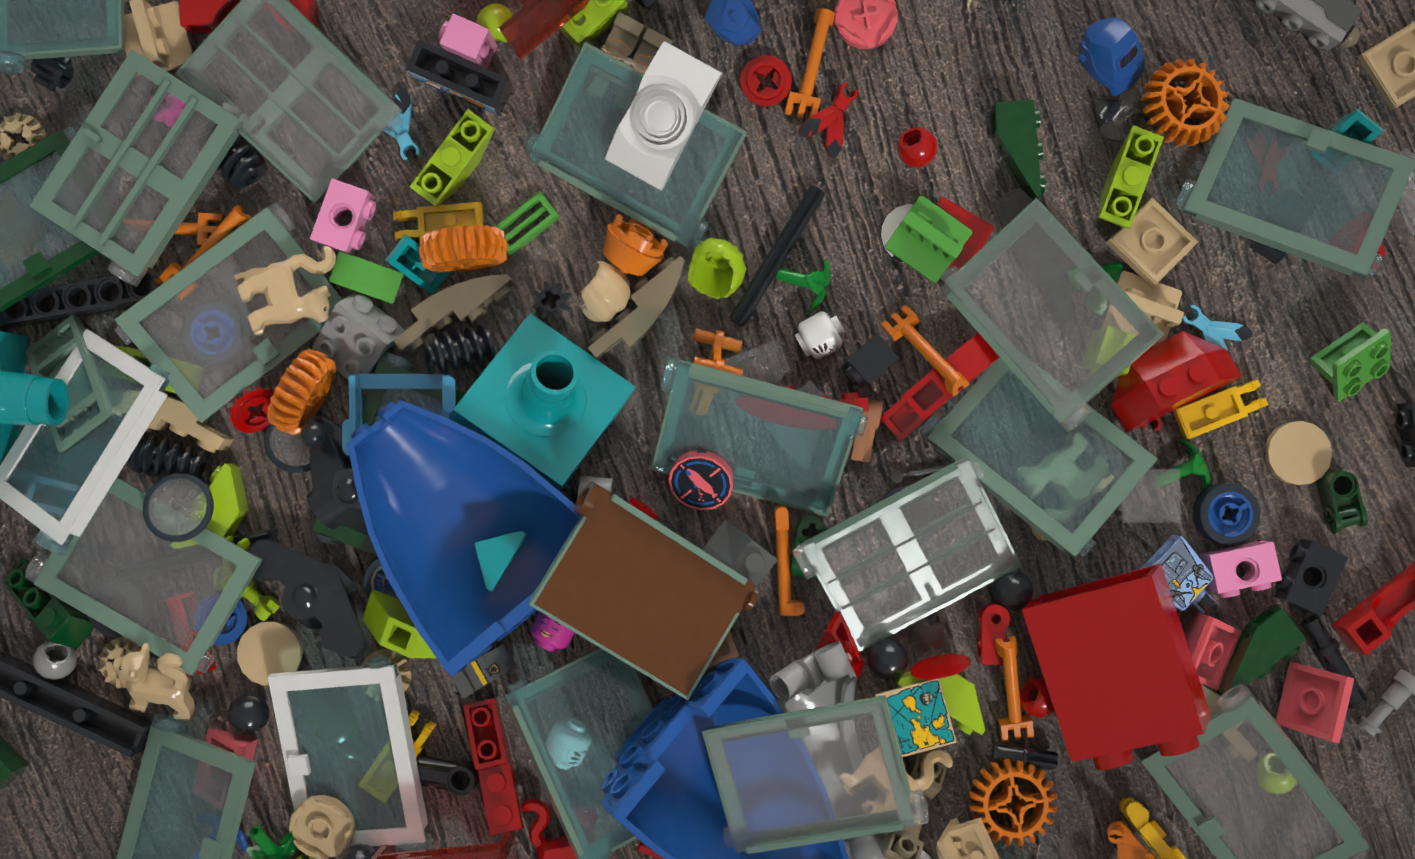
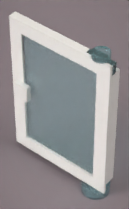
[0,329,170,556]
[268,656,430,857]

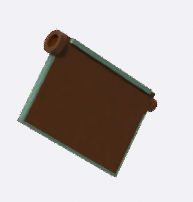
[527,481,758,700]

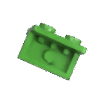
[884,196,972,283]
[1310,322,1391,402]

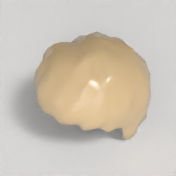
[580,261,631,322]

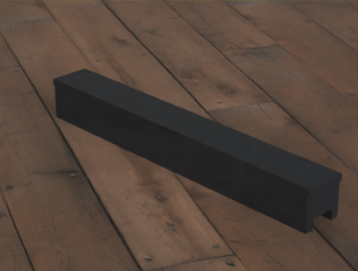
[0,650,156,757]

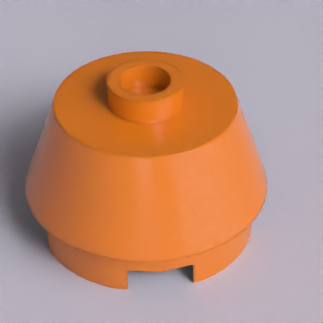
[603,214,668,276]

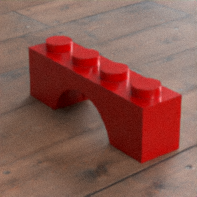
[179,0,317,34]
[1331,562,1415,655]

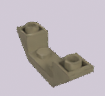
[878,752,947,859]

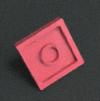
[1276,661,1355,743]

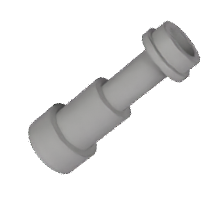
[1357,669,1415,738]

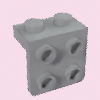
[312,292,405,380]

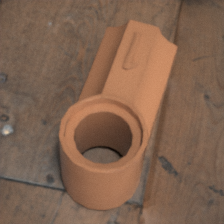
[848,399,883,463]

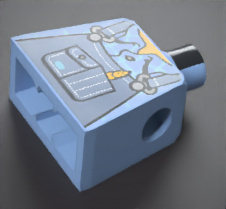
[1141,535,1216,614]

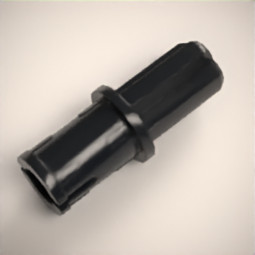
[991,741,1058,770]

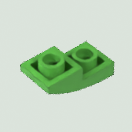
[328,251,403,304]

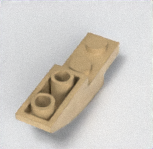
[113,391,234,453]

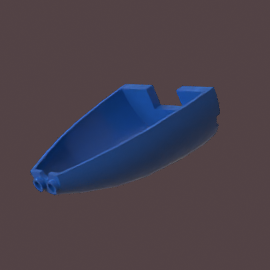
[347,400,581,677]
[601,658,849,859]

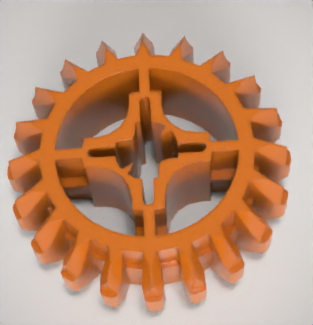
[1140,58,1230,147]
[418,225,508,273]
[267,349,336,435]
[969,759,1057,846]

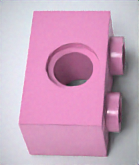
[438,14,498,69]
[310,178,376,256]
[1200,540,1282,598]

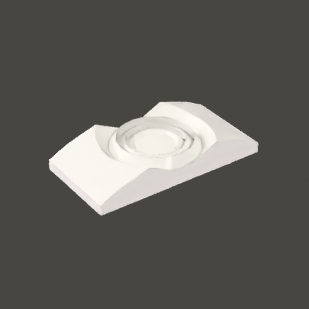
[605,41,723,190]

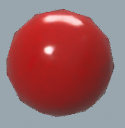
[897,127,938,168]
[1019,676,1055,718]

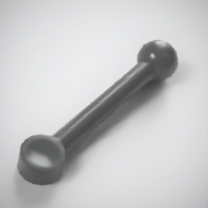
[890,460,952,484]

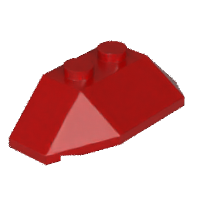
[1110,331,1242,434]

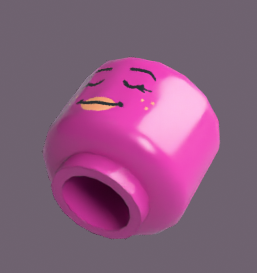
[531,611,575,653]

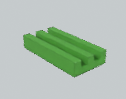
[494,191,561,257]

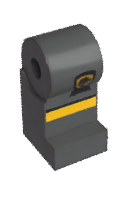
[451,643,517,699]

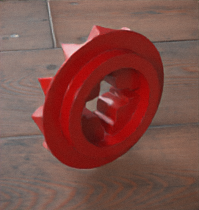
[740,55,792,108]
[228,386,274,433]

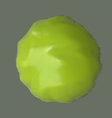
[688,238,747,299]

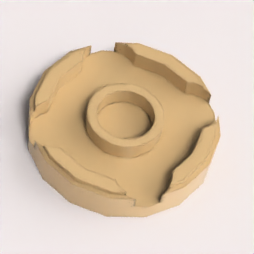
[1265,421,1332,485]
[237,621,303,686]
[289,795,356,859]

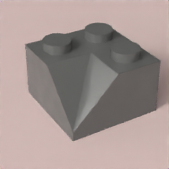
[701,518,778,591]

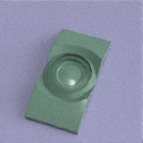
[25,315,114,453]

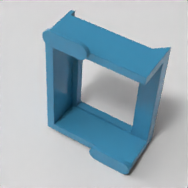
[342,374,456,455]

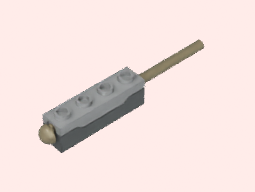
[1254,0,1362,51]

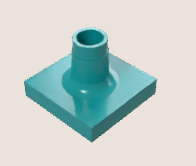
[452,313,636,492]
[0,331,69,463]

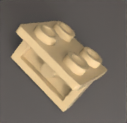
[125,0,194,79]
[1101,271,1184,347]
[936,817,999,859]

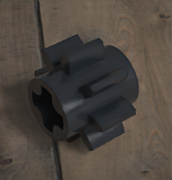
[31,57,74,92]
[532,281,572,321]

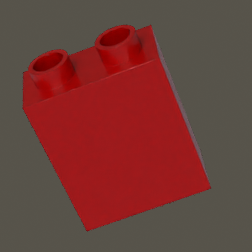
[1022,564,1211,770]

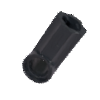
[416,755,480,796]

